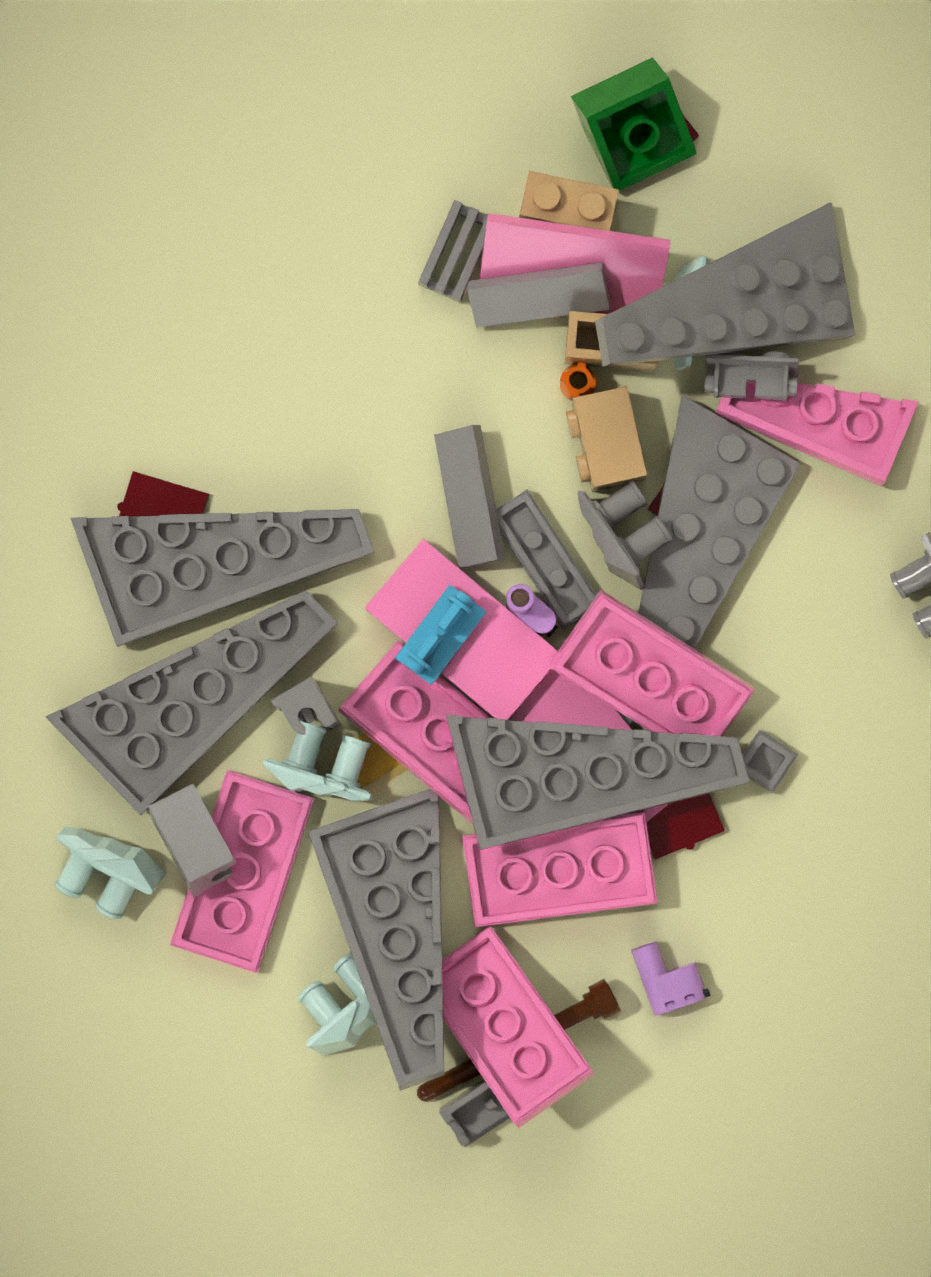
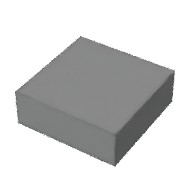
[742,730,798,793]

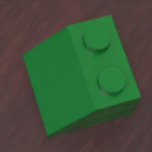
[571,57,697,191]

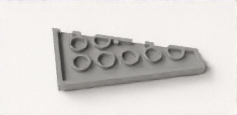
[595,202,855,367]
[638,395,801,649]
[70,509,375,647]
[45,590,338,815]
[446,714,749,850]
[308,789,445,1091]

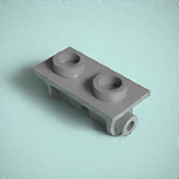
[705,351,799,401]

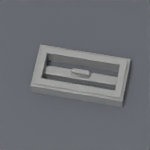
[418,200,488,303]

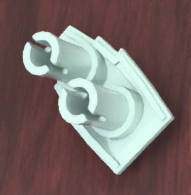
[263,721,373,802]
[55,827,166,919]
[298,953,375,1056]

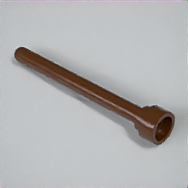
[417,978,621,1102]

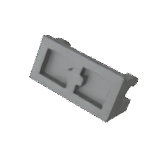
[271,677,341,735]
[148,784,236,898]
[439,1079,510,1147]

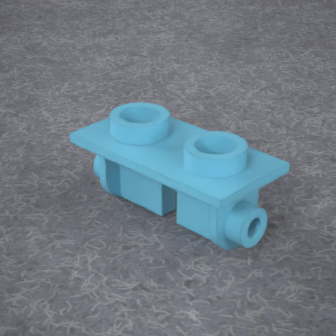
[395,585,487,685]

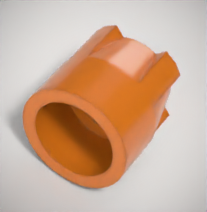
[560,362,596,401]

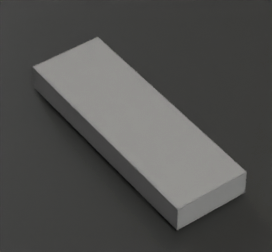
[467,262,611,328]
[434,425,505,568]
[496,489,596,629]

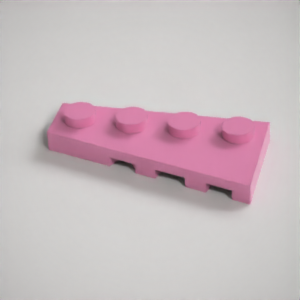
[715,382,919,486]

